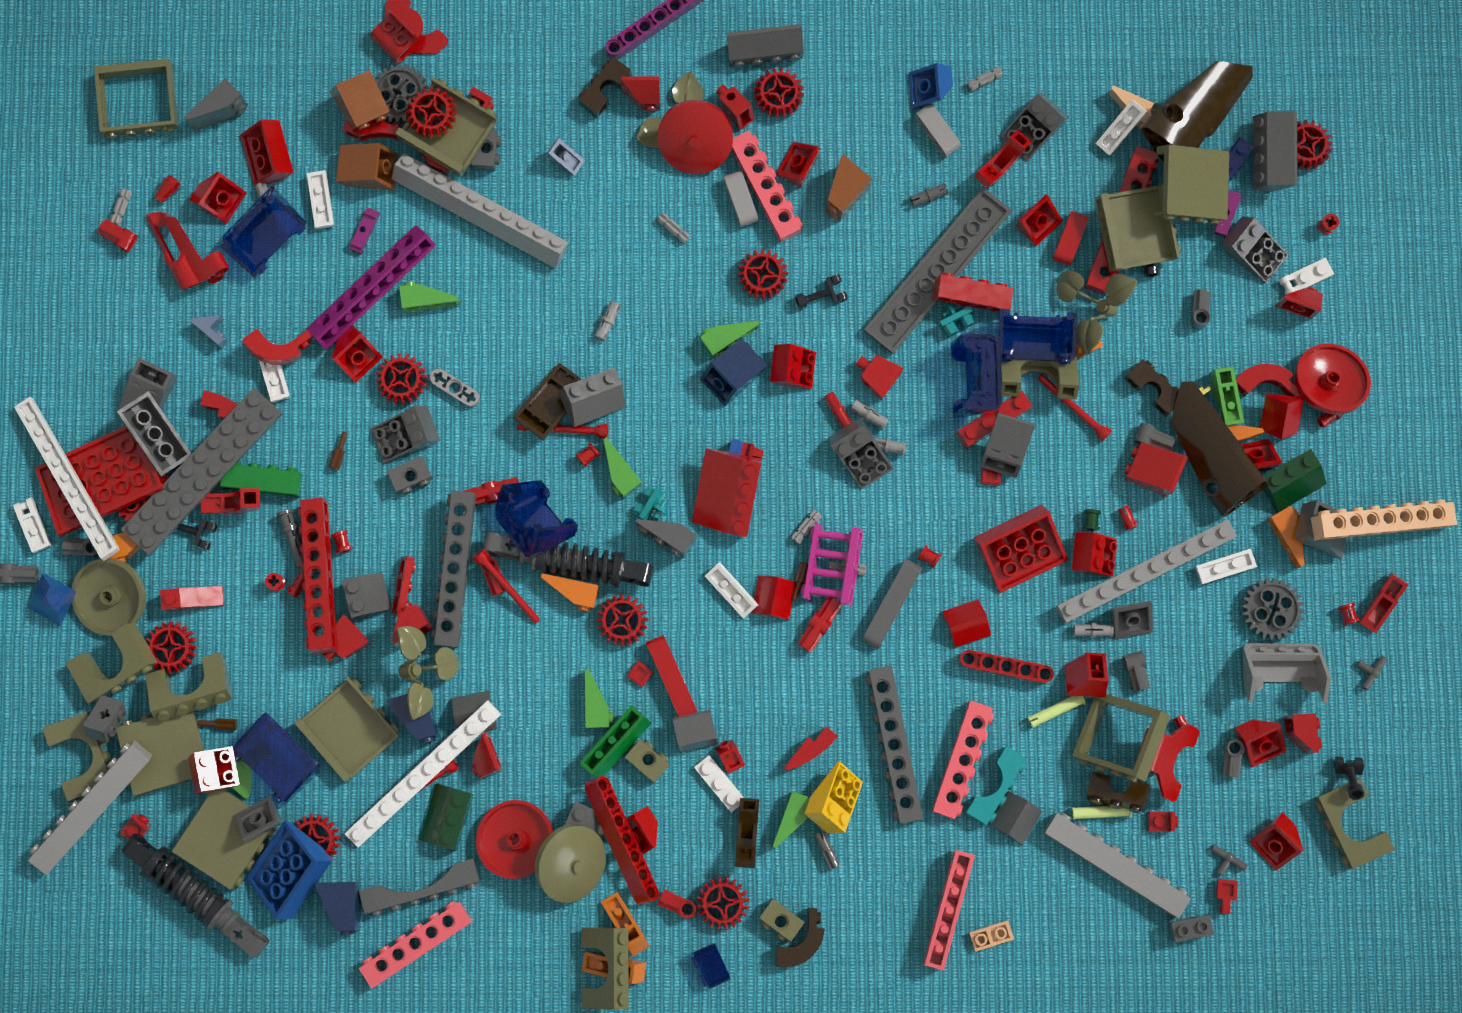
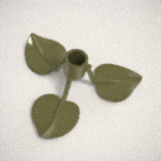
[637,71,703,148]
[1056,271,1138,355]
[396,626,459,720]

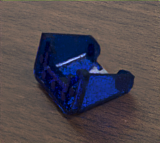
[219,186,306,277]
[997,309,1077,364]
[950,334,1002,418]
[495,480,578,558]
[232,712,320,805]

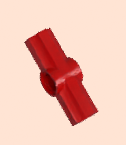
[463,477,522,505]
[797,597,843,653]

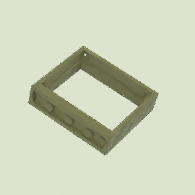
[94,59,179,139]
[1072,694,1170,782]

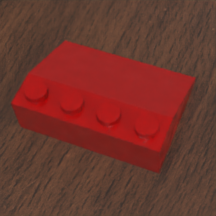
[692,448,762,538]
[973,504,1068,593]

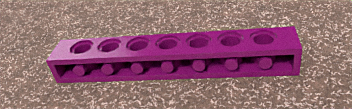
[306,225,436,350]

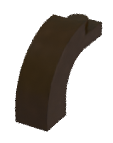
[735,798,759,868]
[776,908,825,967]

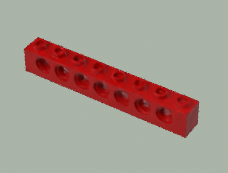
[1084,146,1159,296]
[298,497,337,654]

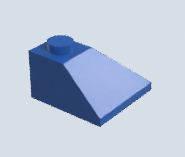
[909,63,953,109]
[28,573,77,626]

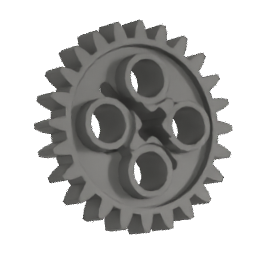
[374,63,429,125]
[1240,578,1305,641]

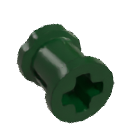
[1082,509,1101,531]

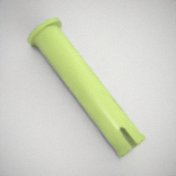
[1027,696,1086,728]
[1072,806,1132,820]

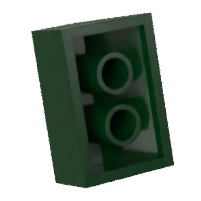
[1263,449,1327,513]
[419,783,474,851]

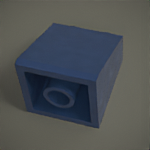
[700,338,768,406]
[386,694,440,744]
[316,882,361,935]

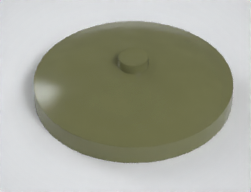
[72,558,146,635]
[535,824,606,903]

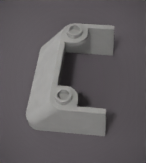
[1243,643,1331,703]

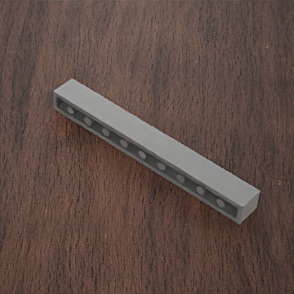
[392,153,569,269]
[1055,520,1237,625]

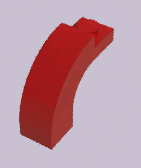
[974,130,1032,188]
[242,328,312,365]
[1236,364,1301,397]
[201,488,260,515]

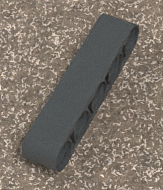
[861,559,923,650]

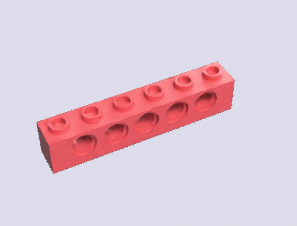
[731,131,802,243]
[932,700,994,819]
[923,850,975,971]
[359,901,473,989]

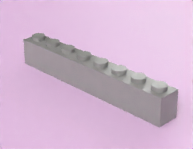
[28,740,152,875]
[1043,812,1191,919]

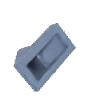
[547,138,585,176]
[190,316,227,349]

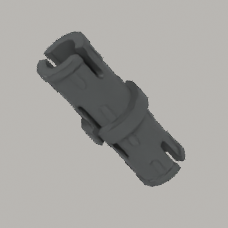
[909,183,949,208]

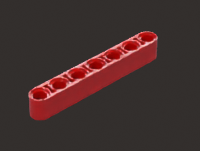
[585,776,659,905]

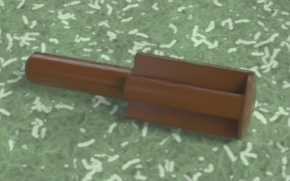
[329,431,348,470]
[792,562,808,601]
[197,718,238,730]

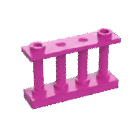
[801,523,864,607]

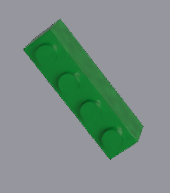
[220,462,303,497]
[580,705,652,778]

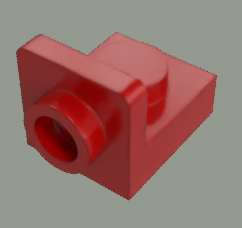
[469,87,494,110]
[715,740,745,774]
[1148,811,1178,832]
[120,813,152,840]

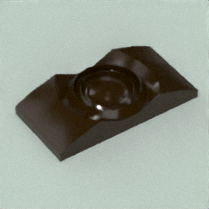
[513,363,582,441]

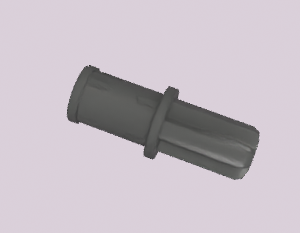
[813,830,840,870]

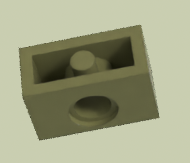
[625,739,670,783]
[759,898,805,942]

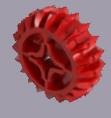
[754,67,804,118]
[406,87,458,139]
[1297,119,1333,171]
[737,249,788,300]
[375,353,428,405]
[596,594,648,646]
[145,621,198,674]
[296,814,341,860]
[696,876,749,930]

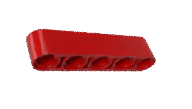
[646,635,698,717]
[959,650,1054,684]

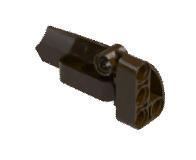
[1141,61,1253,162]
[1171,382,1269,517]

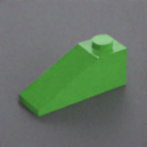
[399,282,461,312]
[700,321,760,359]
[1209,366,1244,426]
[603,437,642,498]
[585,669,613,729]
[772,791,810,848]

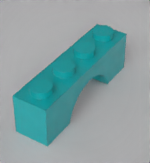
[965,746,1027,825]

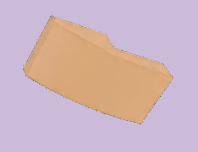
[969,920,1014,952]

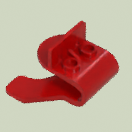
[370,0,448,64]
[1134,724,1199,802]

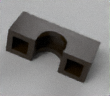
[579,57,632,119]
[1124,359,1179,417]
[1087,772,1150,813]

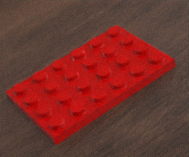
[35,426,165,537]

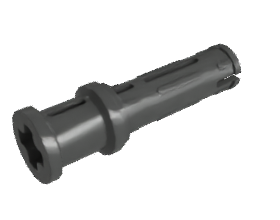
[276,509,304,568]

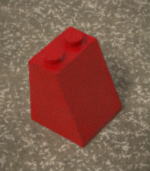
[1123,442,1188,497]

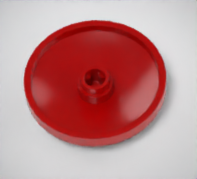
[657,100,733,174]
[1295,344,1371,415]
[476,800,553,879]

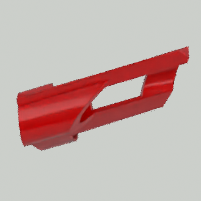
[146,212,230,290]

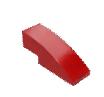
[201,390,238,420]
[1359,572,1409,633]
[784,727,838,771]

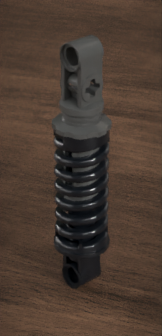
[482,532,654,588]
[122,833,269,958]

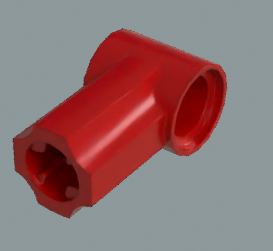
[97,219,139,253]
[481,557,506,596]
[658,889,697,918]

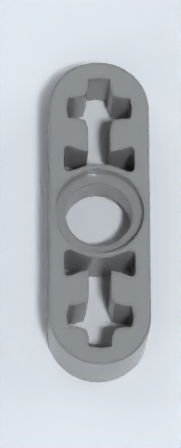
[430,369,480,407]

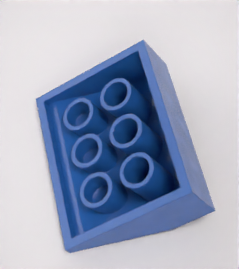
[246,820,332,919]

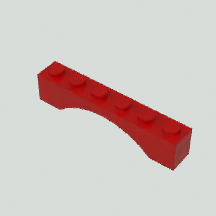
[342,120,450,176]

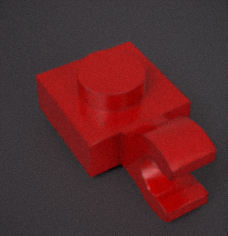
[1216,879,1238,914]

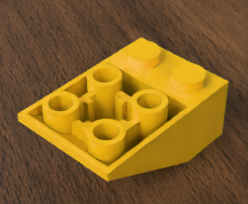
[804,762,863,833]

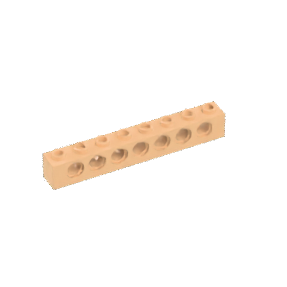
[1311,500,1457,541]

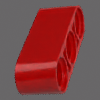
[1052,210,1089,267]

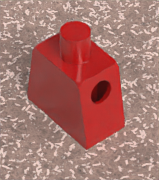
[716,85,754,131]
[856,355,904,401]
[322,614,371,662]

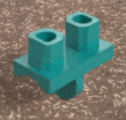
[938,303,974,337]
[634,487,668,521]

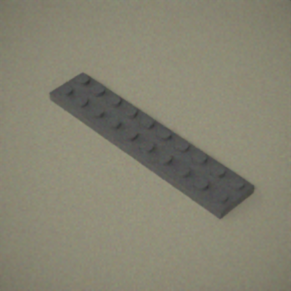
[864,188,1012,354]
[121,388,283,556]

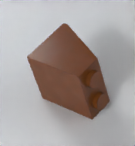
[330,70,390,131]
[336,143,399,190]
[826,154,872,221]

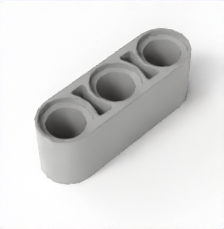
[915,104,961,158]
[723,171,759,227]

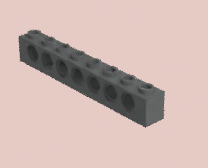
[432,490,477,647]
[865,666,923,824]

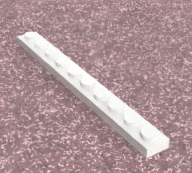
[14,397,120,561]
[345,700,501,847]

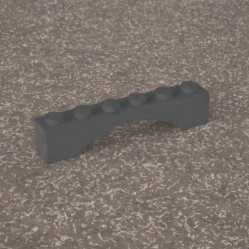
[359,858,481,916]

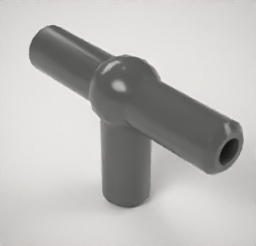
[1356,656,1387,691]
[1211,845,1248,876]

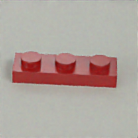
[391,556,415,615]

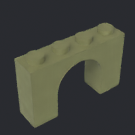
[998,351,1079,399]
[66,623,158,704]
[145,652,232,722]
[42,711,111,802]
[1314,778,1395,869]
[581,927,629,1010]

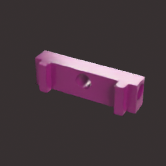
[1213,190,1242,237]
[349,207,380,255]

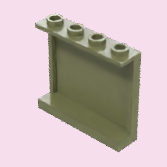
[395,77,498,177]
[1155,145,1229,224]
[1095,183,1181,272]
[295,677,400,782]
[116,711,205,796]
[172,789,277,890]

